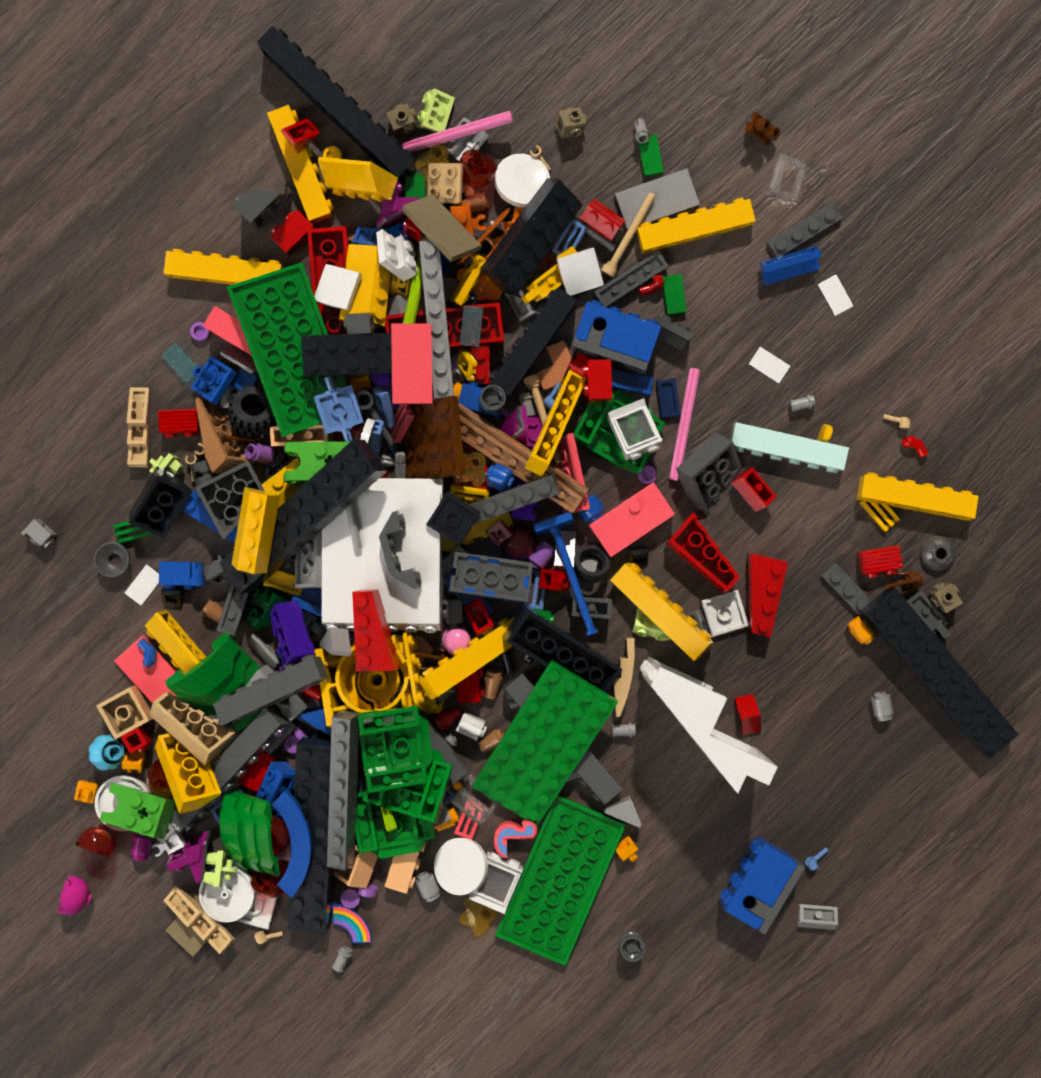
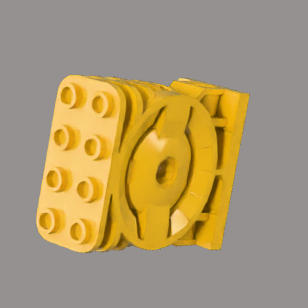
[315,632,428,728]

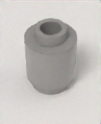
[871,691,894,721]
[415,871,440,902]

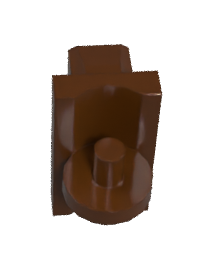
[745,112,780,145]

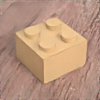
[97,685,154,739]

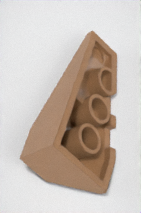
[195,397,255,474]

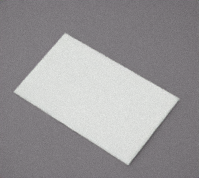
[818,275,853,316]
[749,347,790,383]
[125,564,159,605]

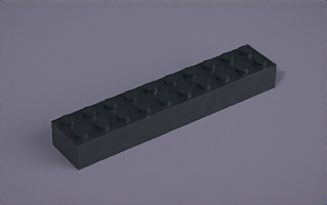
[257,25,417,186]
[219,439,387,594]
[860,588,1019,759]
[287,737,334,935]

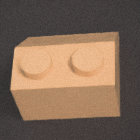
[334,840,378,888]

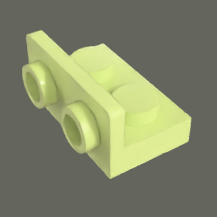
[417,88,455,133]
[632,607,670,641]

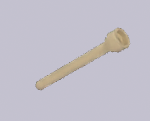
[601,193,655,278]
[523,375,561,464]

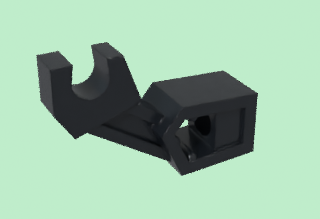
[301,608,325,635]

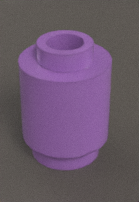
[245,443,275,465]
[528,541,555,570]

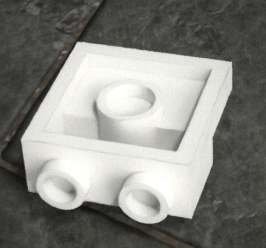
[376,229,418,281]

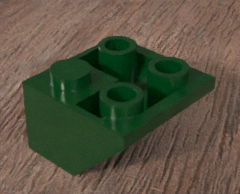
[243,583,290,629]

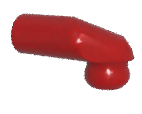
[639,274,665,296]
[902,436,929,458]

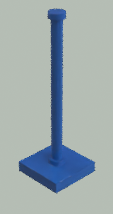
[534,512,598,636]

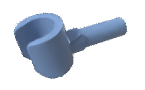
[543,382,562,409]
[805,847,829,871]

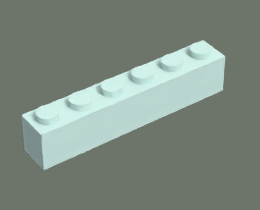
[730,422,849,474]

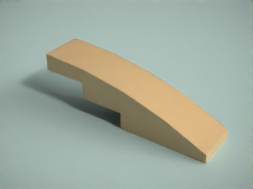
[127,387,151,467]
[613,637,635,717]
[163,886,235,954]

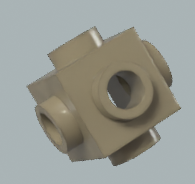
[386,104,418,136]
[555,107,587,138]
[929,582,963,613]

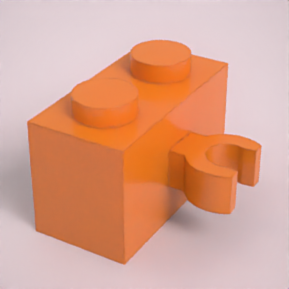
[450,202,487,238]

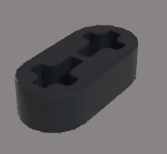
[265,451,298,478]

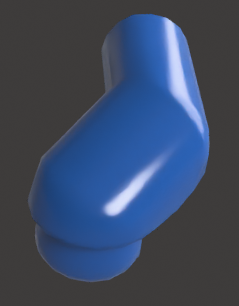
[137,638,156,667]

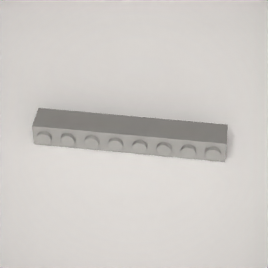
[419,240,455,399]

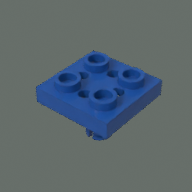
[190,355,237,405]

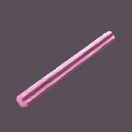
[402,111,513,153]
[669,368,700,481]

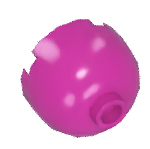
[57,875,92,915]

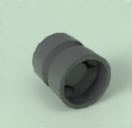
[479,385,506,412]
[191,460,218,487]
[619,930,645,962]

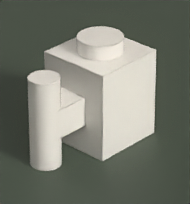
[456,711,487,741]

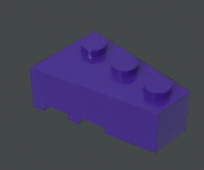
[270,601,314,672]

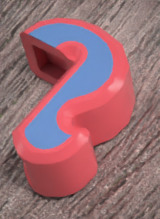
[494,818,537,858]

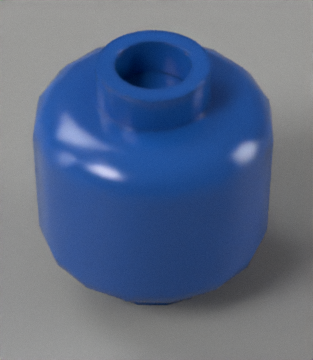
[485,463,516,492]
[578,494,605,523]

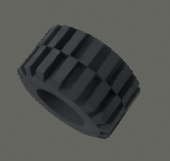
[229,384,277,438]

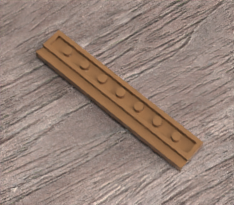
[458,402,589,513]

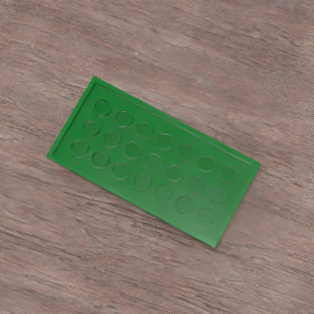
[226,262,347,437]
[471,660,618,826]
[495,795,626,966]

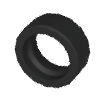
[573,545,611,583]

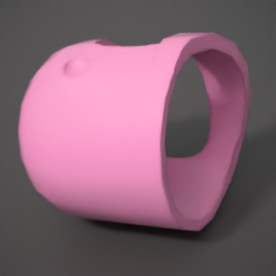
[442,626,471,655]

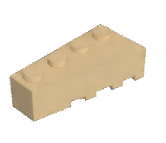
[149,692,236,765]

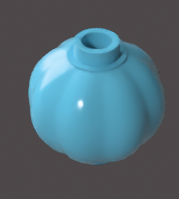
[88,734,125,771]

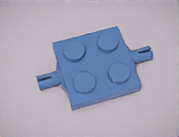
[313,376,364,442]

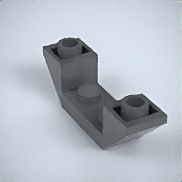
[379,510,422,589]

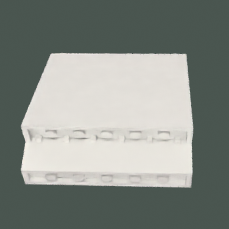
[322,478,445,633]
[639,657,778,793]

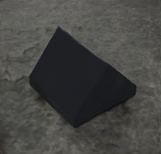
[628,546,649,564]
[161,587,184,605]

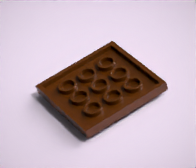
[403,396,465,479]

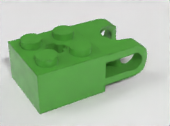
[283,442,350,485]
[100,783,176,839]

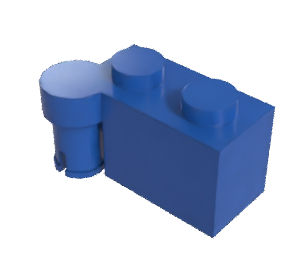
[458,381,507,419]
[159,561,205,589]

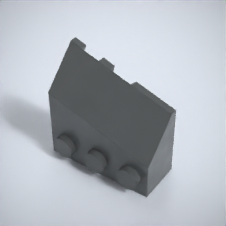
[234,187,297,230]
[676,433,742,516]
[195,461,265,540]

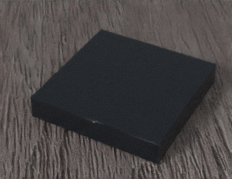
[426,491,481,546]

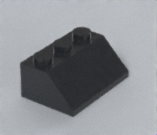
[129,466,193,538]

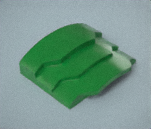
[573,389,665,474]
[165,632,261,717]
[357,705,433,793]
[362,749,453,824]
[220,791,280,877]
[355,792,436,859]

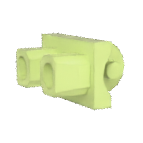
[149,453,184,475]
[203,851,237,888]

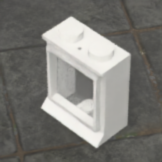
[607,398,663,460]
[469,851,523,914]

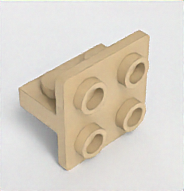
[427,163,463,205]

